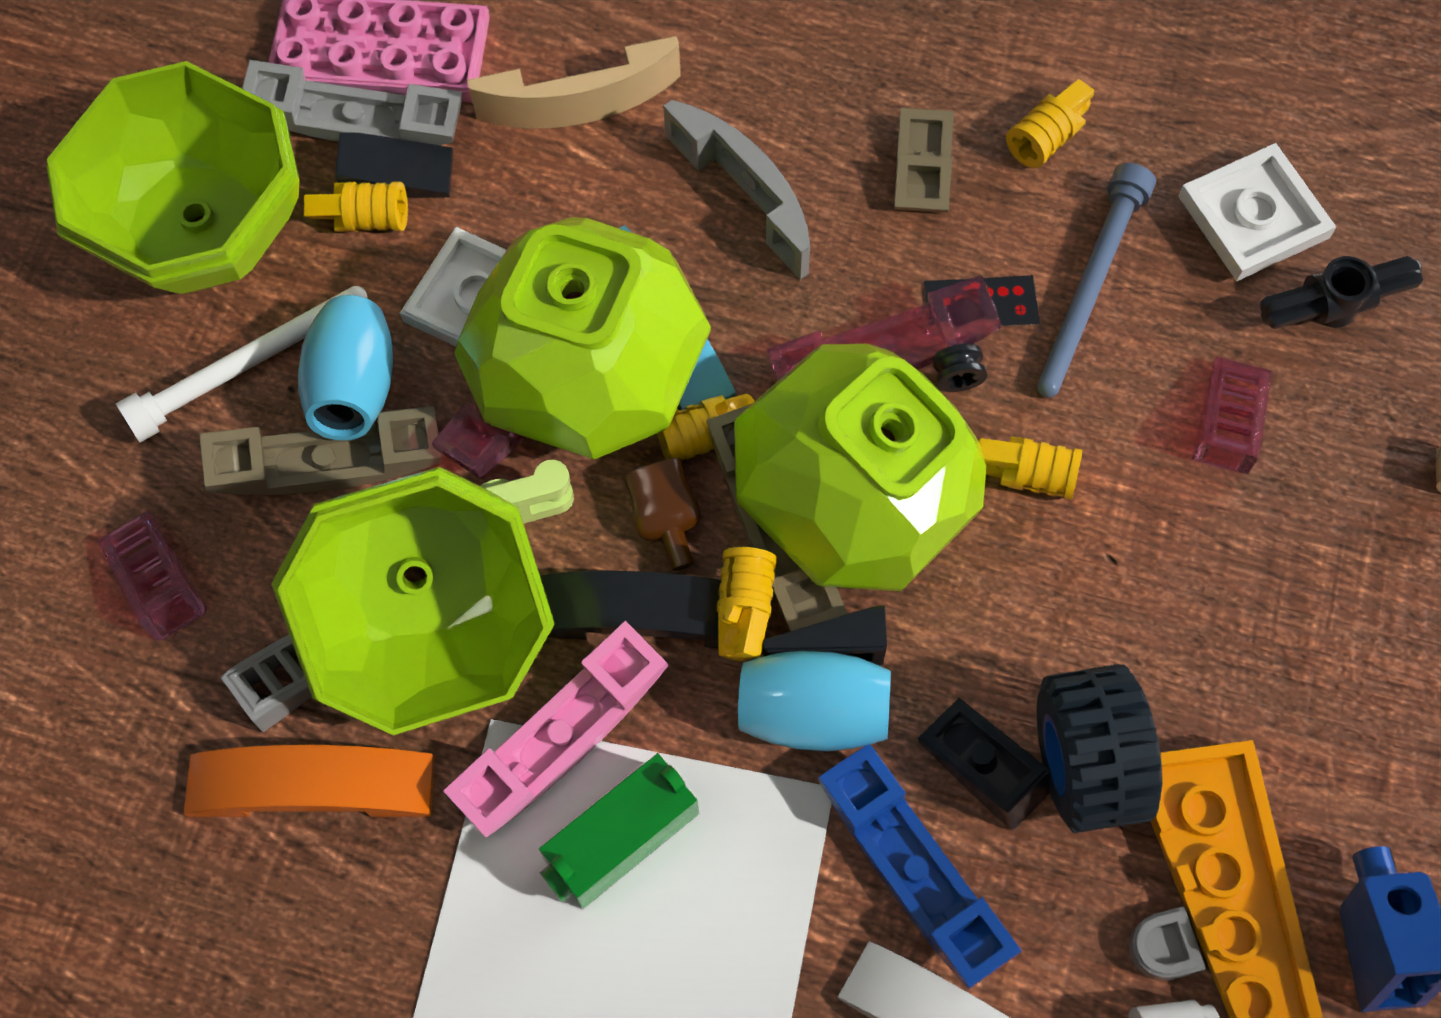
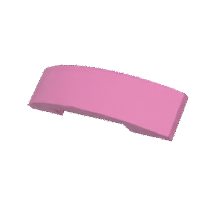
[443,621,668,838]

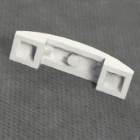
[837,941,1010,1018]

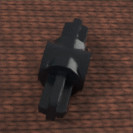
[1260,256,1423,329]

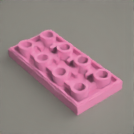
[268,0,490,103]

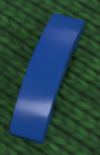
[818,745,1022,990]

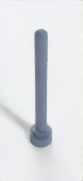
[1037,163,1156,398]

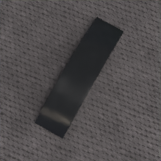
[540,570,765,651]

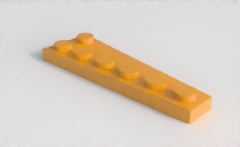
[1150,740,1323,1018]

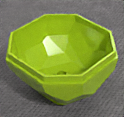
[47,61,299,294]
[454,217,711,460]
[734,343,986,592]
[272,467,555,735]

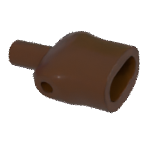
[624,458,702,571]

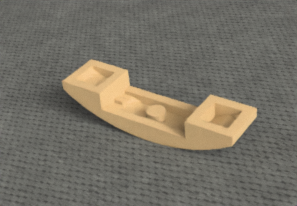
[467,36,681,128]

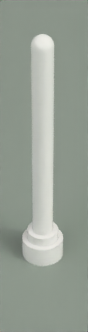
[115,286,367,443]

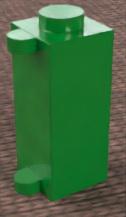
[539,753,699,909]

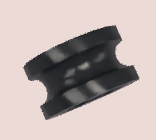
[932,343,988,392]

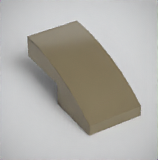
[894,108,954,213]

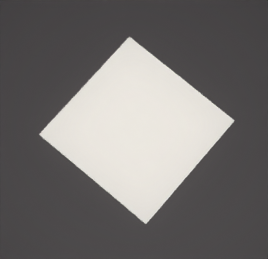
[413,719,832,1018]

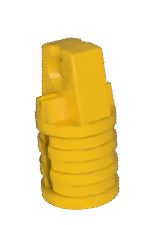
[1006,79,1094,168]
[304,182,408,232]
[656,394,755,460]
[979,436,1083,501]
[717,547,777,661]

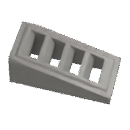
[220,634,312,733]

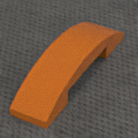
[184,745,435,817]

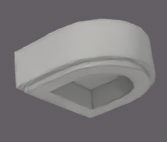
[1128,906,1206,981]

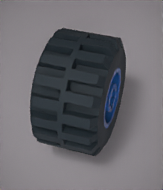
[1036,664,1162,833]

